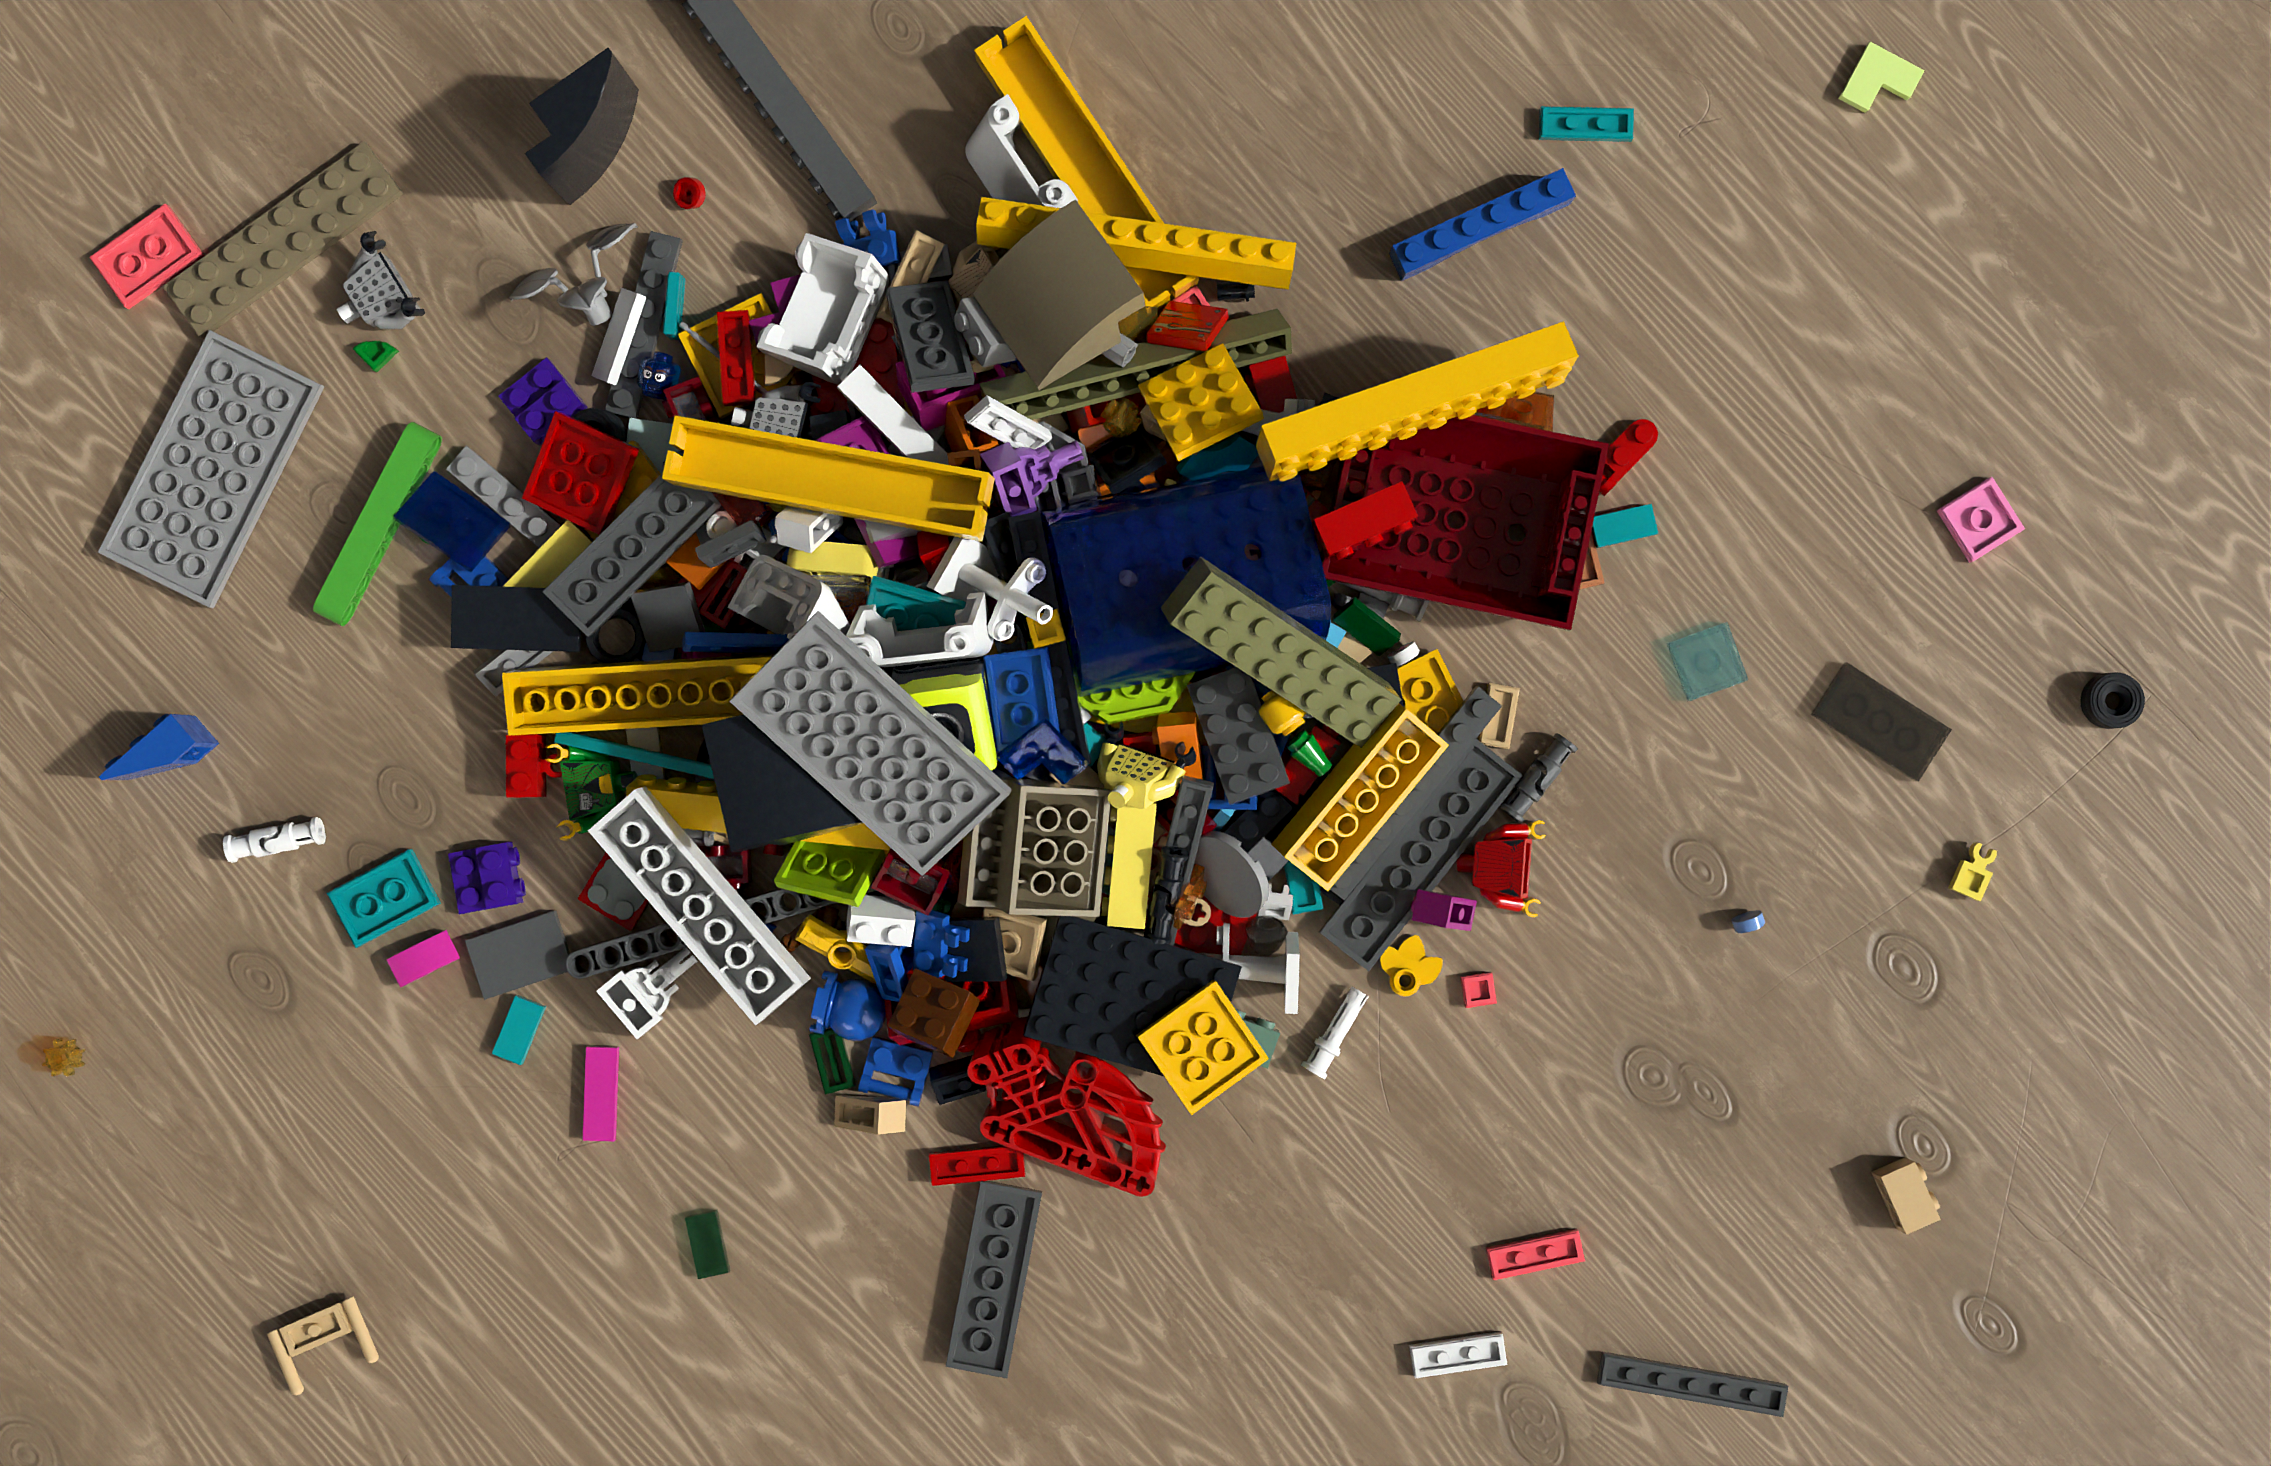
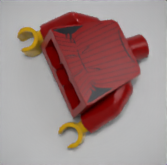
[1457,820,1546,917]

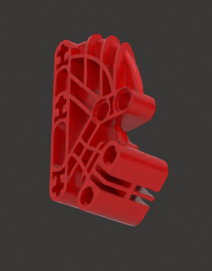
[967,1016,1166,1197]

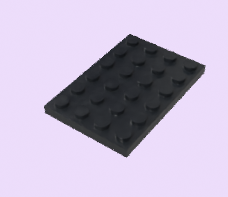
[1023,916,1242,1076]

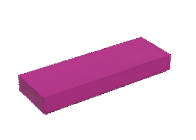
[583,1046,619,1142]

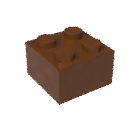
[887,968,980,1058]

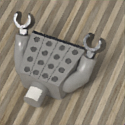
[337,231,425,329]
[731,382,821,438]

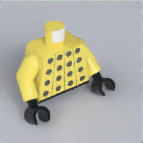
[1097,721,1196,809]

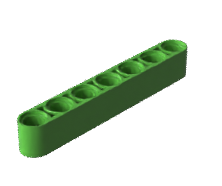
[313,422,442,626]

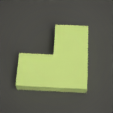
[1838,42,1925,113]

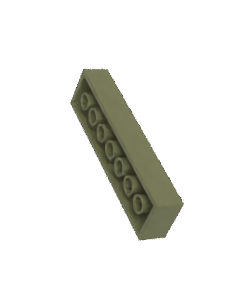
[1161,557,1402,748]

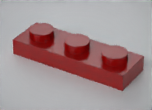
[717,310,756,407]
[929,1146,1026,1186]

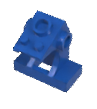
[865,921,916,1002]

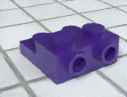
[498,357,588,446]
[448,842,526,915]

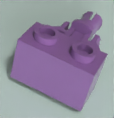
[980,440,1084,517]

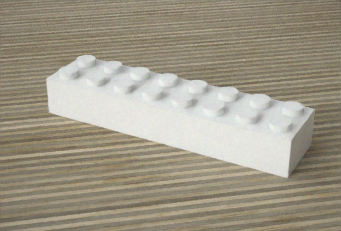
[588,786,811,1025]

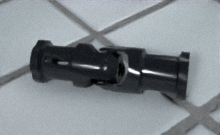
[1144,846,1189,945]

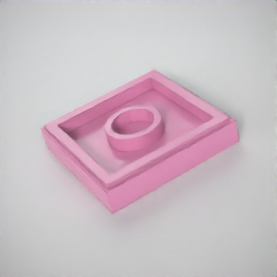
[1936,477,2025,563]

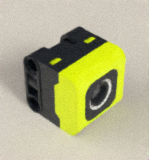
[891,655,999,771]

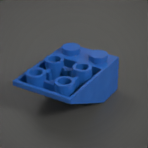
[99,714,220,780]

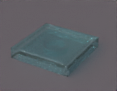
[1667,622,1748,701]

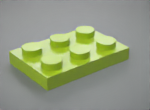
[774,841,886,907]

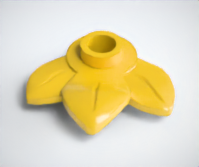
[1380,935,1443,996]

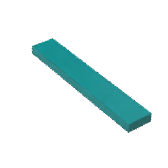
[554,732,714,779]

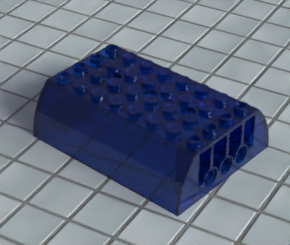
[1041,466,1331,697]

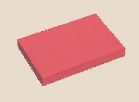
[89,204,205,309]

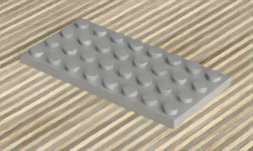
[98,330,325,608]
[730,611,1012,876]

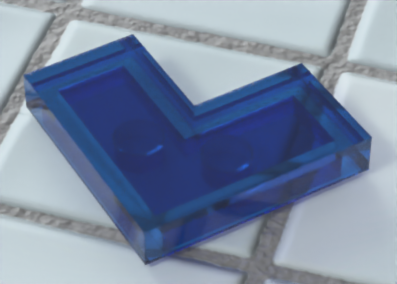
[996,718,1088,785]

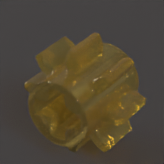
[1100,398,1142,438]
[42,1038,85,1077]

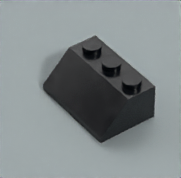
[1224,789,1297,882]

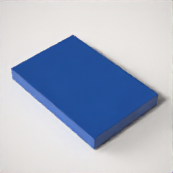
[983,647,1061,751]

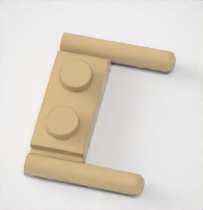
[267,1296,379,1395]

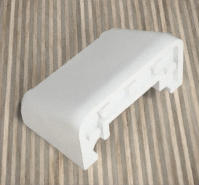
[965,94,1078,208]
[757,233,889,385]
[728,555,851,639]
[846,592,994,667]

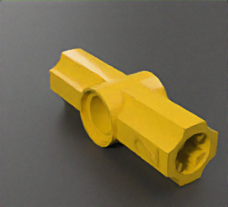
[795,914,877,985]

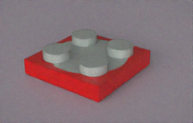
[578,852,650,931]

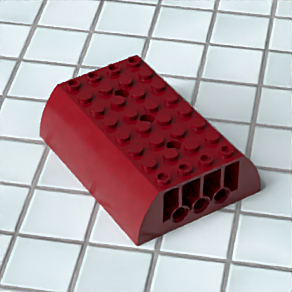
[1319,391,1609,631]

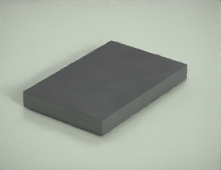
[465,911,570,1000]

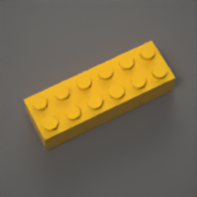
[1271,703,1449,891]

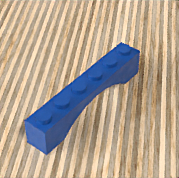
[1389,168,1576,281]

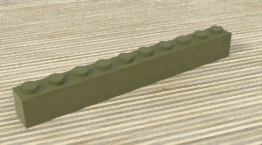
[979,308,1292,420]

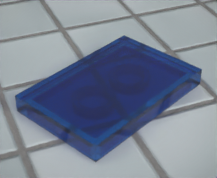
[394,471,510,572]

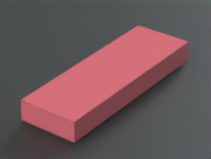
[1486,1229,1585,1280]

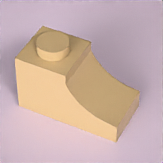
[834,1095,906,1135]

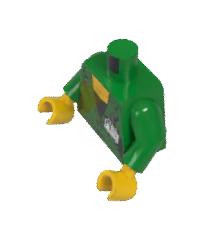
[545,744,638,841]

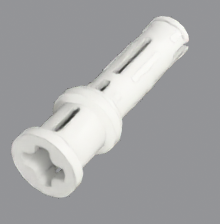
[1301,986,1369,1079]

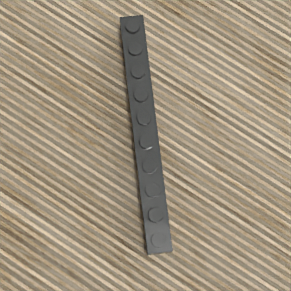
[681,0,877,222]

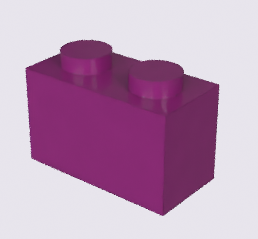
[1411,889,1477,931]

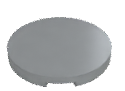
[1191,831,1269,918]

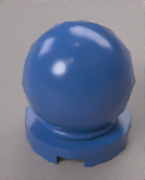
[810,971,886,1041]

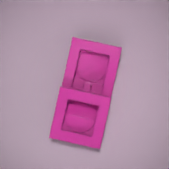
[386,930,460,988]

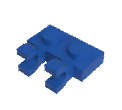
[835,209,901,267]
[913,910,970,978]

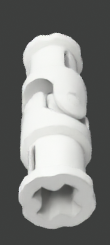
[223,817,326,863]

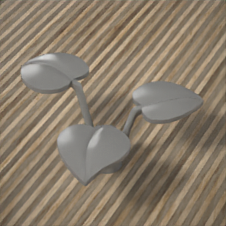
[509,223,638,326]

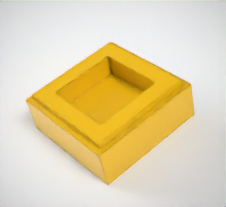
[1026,609,1066,649]

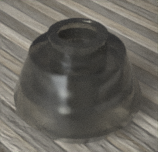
[1246,916,1288,956]

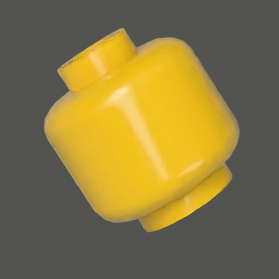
[1259,690,1306,736]

